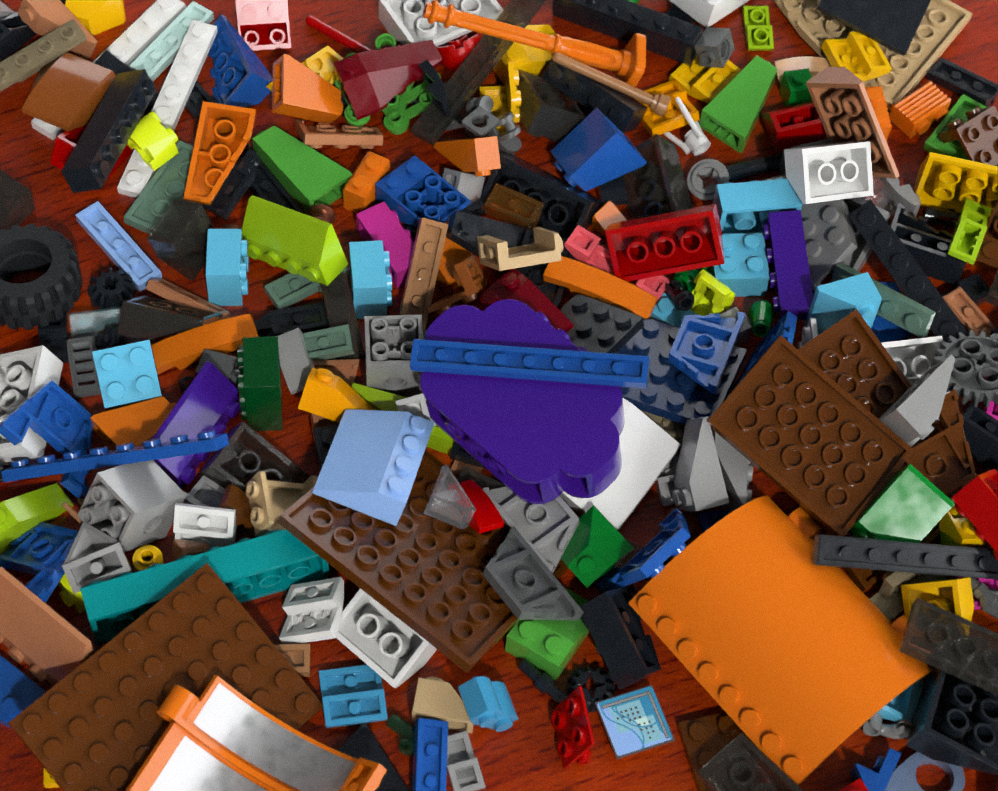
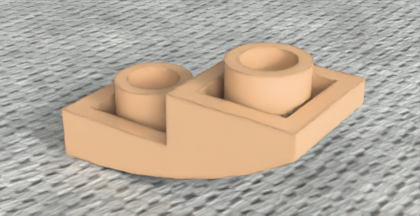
[775,56,830,84]

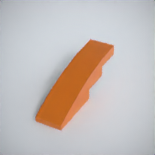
[543,256,658,320]
[151,314,259,375]

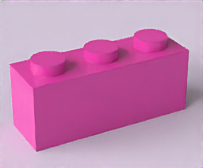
[356,201,414,289]

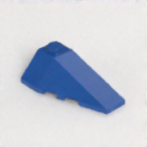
[208,14,273,108]

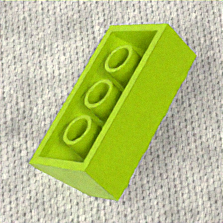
[242,195,348,286]

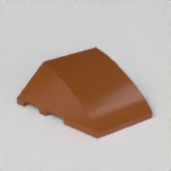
[22,52,116,131]

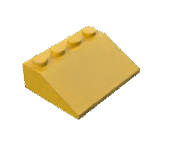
[914,152,998,218]

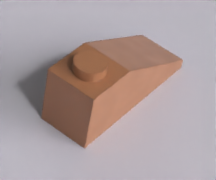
[17,0,98,59]

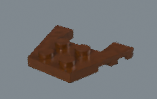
[899,390,976,495]

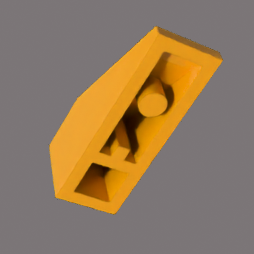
[298,367,375,423]

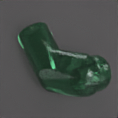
[386,713,415,756]

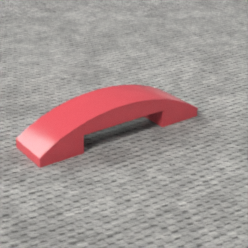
[564,225,671,302]

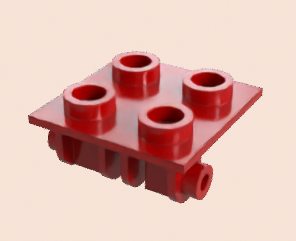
[551,686,595,769]

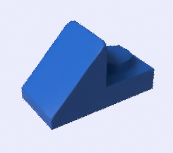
[850,748,901,791]

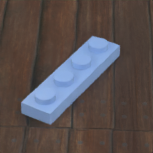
[75,201,162,292]

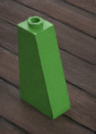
[699,56,778,154]
[252,126,353,215]

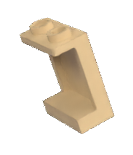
[477,227,563,271]
[246,471,318,537]

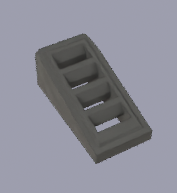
[66,336,102,399]

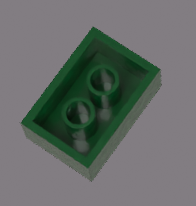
[237,336,283,432]

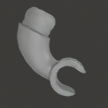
[863,713,912,739]

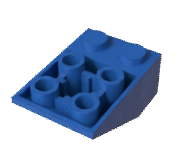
[375,155,471,228]

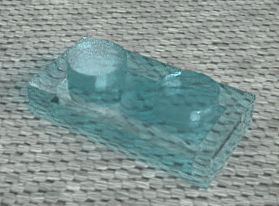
[68,306,129,340]

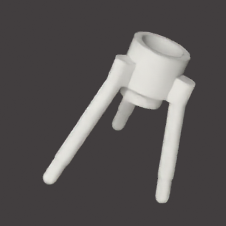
[663,97,711,156]

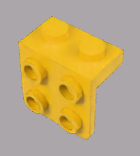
[479,61,521,133]

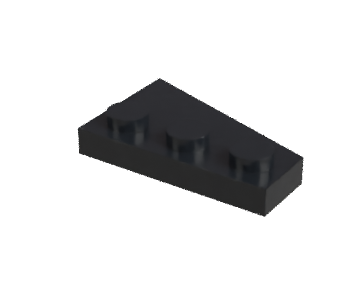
[338,723,408,791]

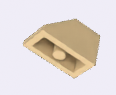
[412,677,474,733]

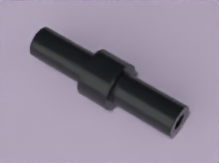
[518,659,567,704]

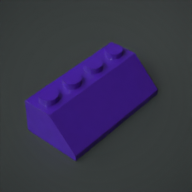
[152,361,241,490]

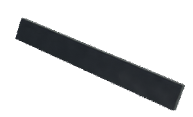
[184,80,305,214]
[812,534,998,579]

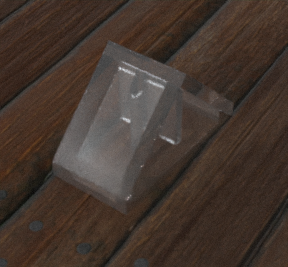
[423,465,476,529]

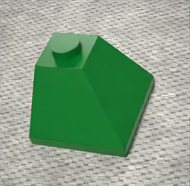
[561,505,634,589]

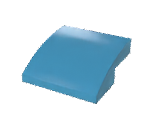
[319,665,388,728]

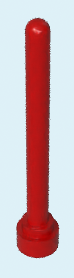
[306,16,372,53]

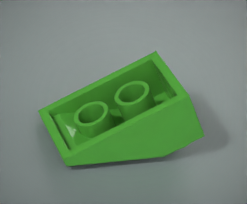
[505,586,590,681]

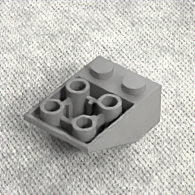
[713,431,753,514]

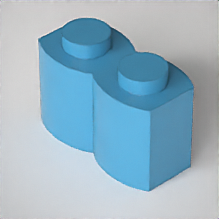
[458,676,518,732]

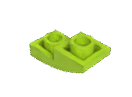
[742,6,774,51]

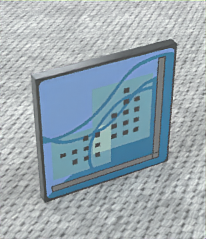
[595,685,675,759]

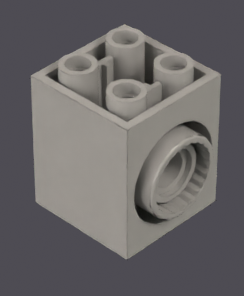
[364,315,423,398]
[77,460,187,552]

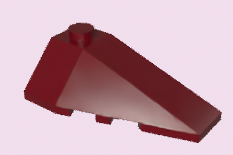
[333,40,443,120]

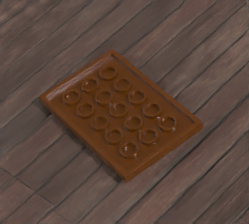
[707,335,915,536]

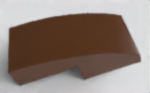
[220,484,257,539]

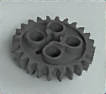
[932,330,998,408]

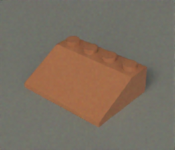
[806,67,900,179]
[0,567,94,688]

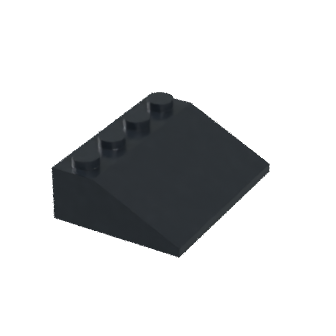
[816,0,931,56]
[906,633,998,775]

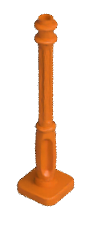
[422,0,646,87]

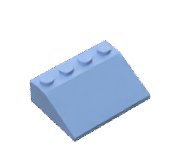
[312,409,435,526]

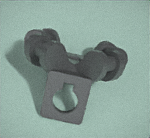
[461,95,522,155]

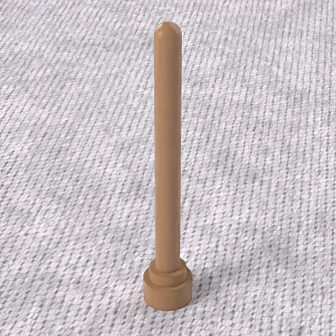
[552,52,671,117]

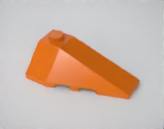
[183,101,256,205]

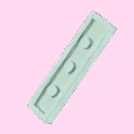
[129,1,214,81]

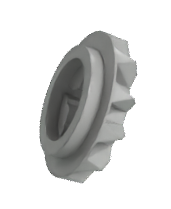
[687,159,730,201]

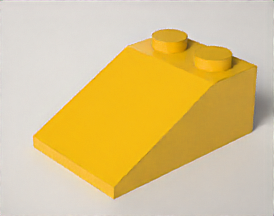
[484,25,556,86]

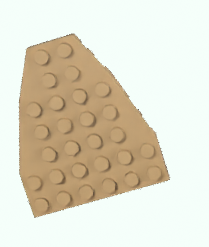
[774,0,973,111]

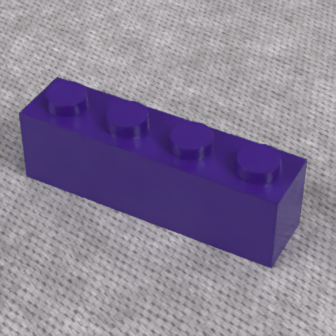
[763,210,813,321]

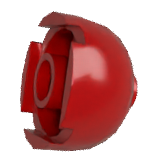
[436,31,486,75]

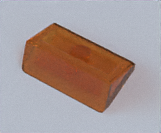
[484,183,544,230]

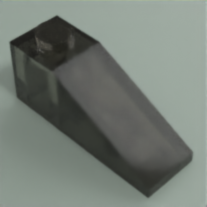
[318,272,365,360]

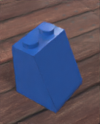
[551,107,647,192]

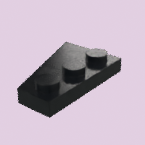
[446,211,527,273]

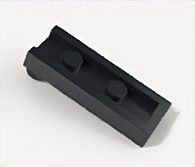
[926,57,998,107]

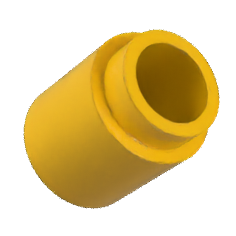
[133,545,164,572]

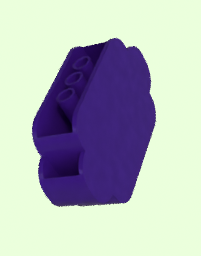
[420,299,625,504]

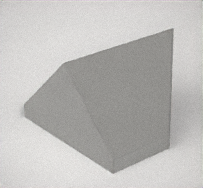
[62,521,132,594]

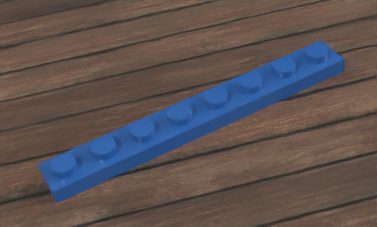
[410,339,650,388]
[1,430,229,482]

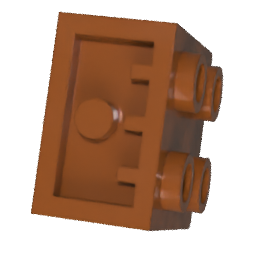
[426,254,488,315]

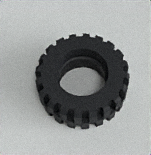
[0,224,82,330]

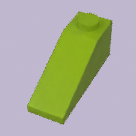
[0,483,74,554]

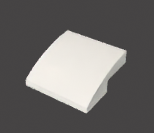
[173,503,236,549]
[279,577,344,644]

